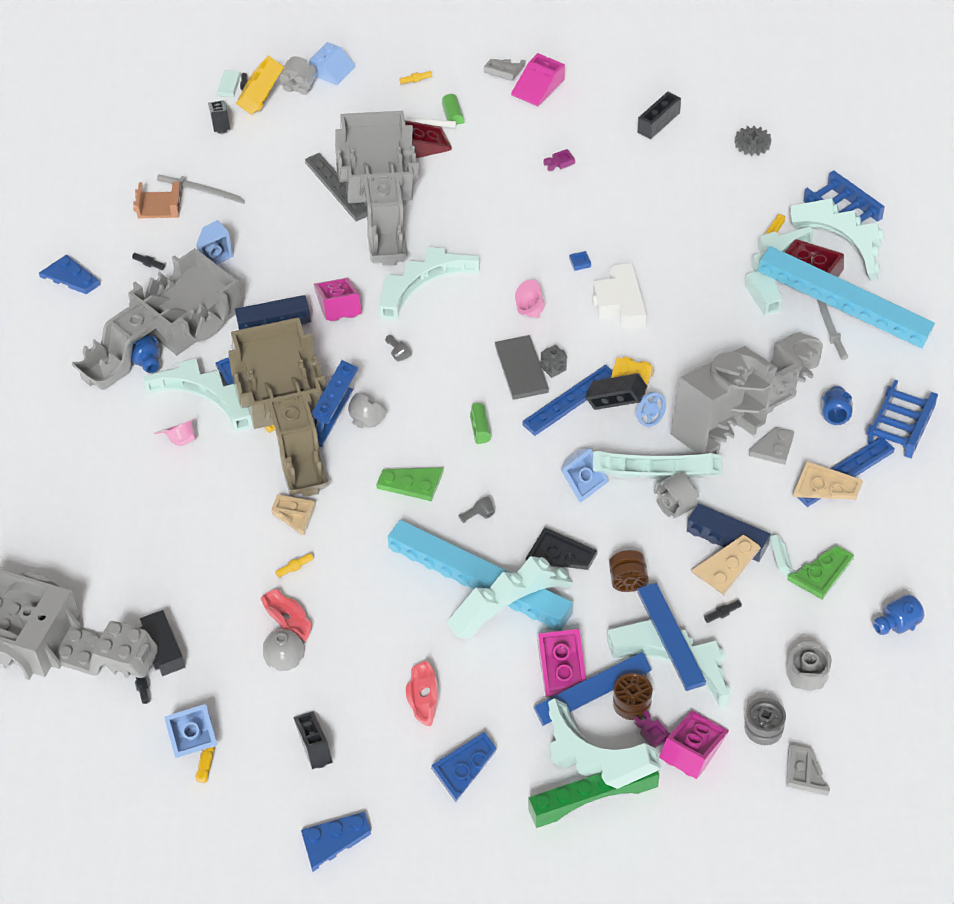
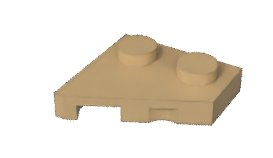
[271,494,315,535]

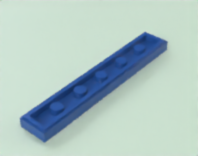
[522,364,613,436]
[797,438,895,507]
[637,583,706,691]
[533,652,652,726]

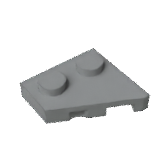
[484,59,526,80]
[749,427,795,465]
[786,745,830,796]

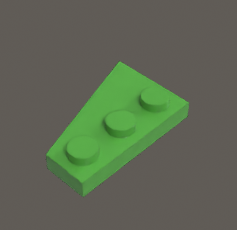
[376,468,444,502]
[787,546,854,600]

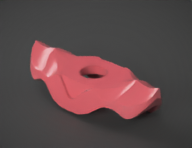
[260,589,311,642]
[406,660,439,726]

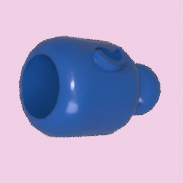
[131,333,159,373]
[822,386,853,425]
[873,594,925,635]

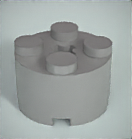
[279,56,316,95]
[654,472,699,519]
[787,641,832,690]

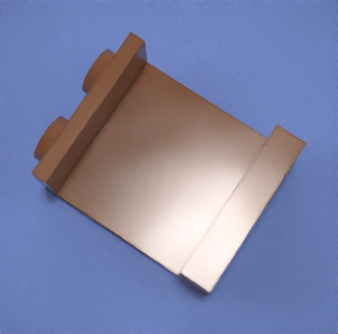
[133,181,182,218]

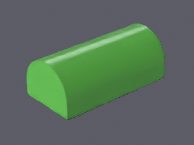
[442,94,464,125]
[470,403,491,444]

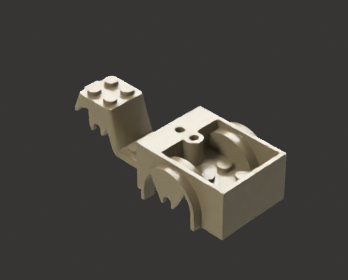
[228,318,329,497]

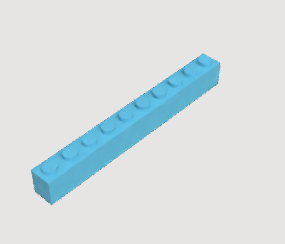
[758,246,935,348]
[387,520,573,631]

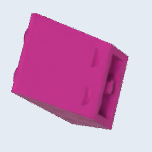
[511,53,565,106]

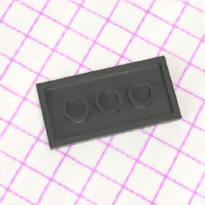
[495,335,549,400]

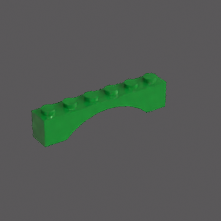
[528,771,660,828]

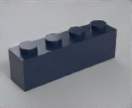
[235,295,311,330]
[687,503,771,562]

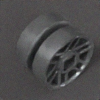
[744,698,786,745]

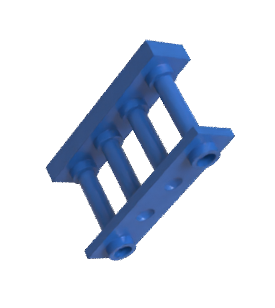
[803,170,885,222]
[311,360,359,447]
[866,380,938,459]

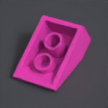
[314,277,362,321]
[537,629,586,697]
[659,710,729,779]

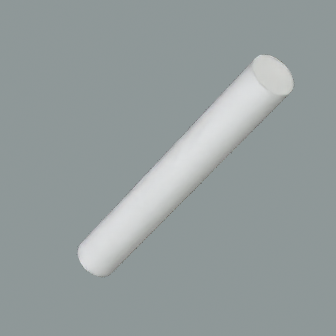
[407,117,456,128]

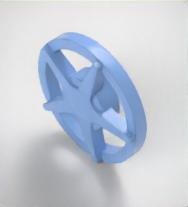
[636,392,666,427]

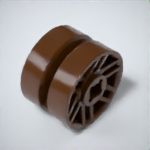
[609,550,649,592]
[613,673,653,720]

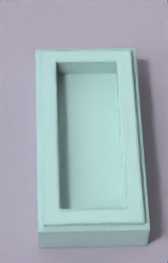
[217,70,241,97]
[770,534,793,578]

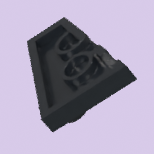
[525,527,598,570]

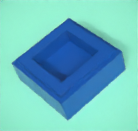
[569,251,591,271]

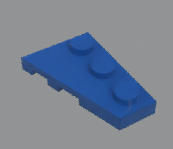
[39,254,100,295]
[301,811,371,872]

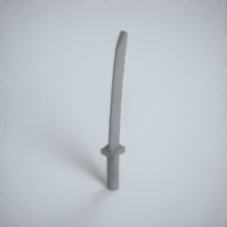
[157,174,245,204]
[817,299,848,360]

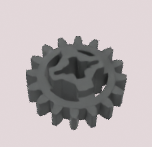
[734,125,772,156]

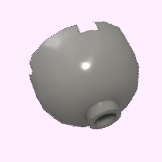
[348,393,387,428]
[263,629,304,671]

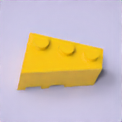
[236,56,284,115]

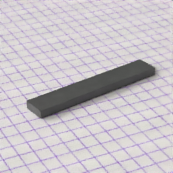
[305,153,367,222]

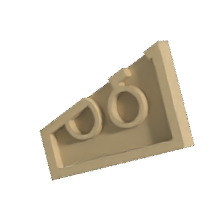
[793,461,863,500]
[691,535,761,595]

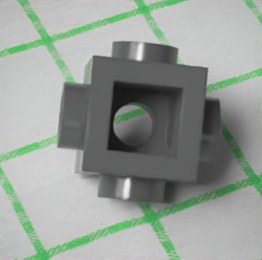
[540,344,567,378]

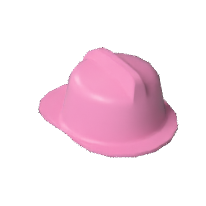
[515,280,545,319]
[153,419,195,446]

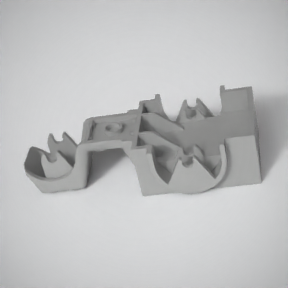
[335,111,419,265]
[72,248,242,390]
[670,332,823,455]
[0,569,158,680]

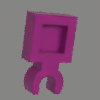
[543,149,575,171]
[634,710,670,748]

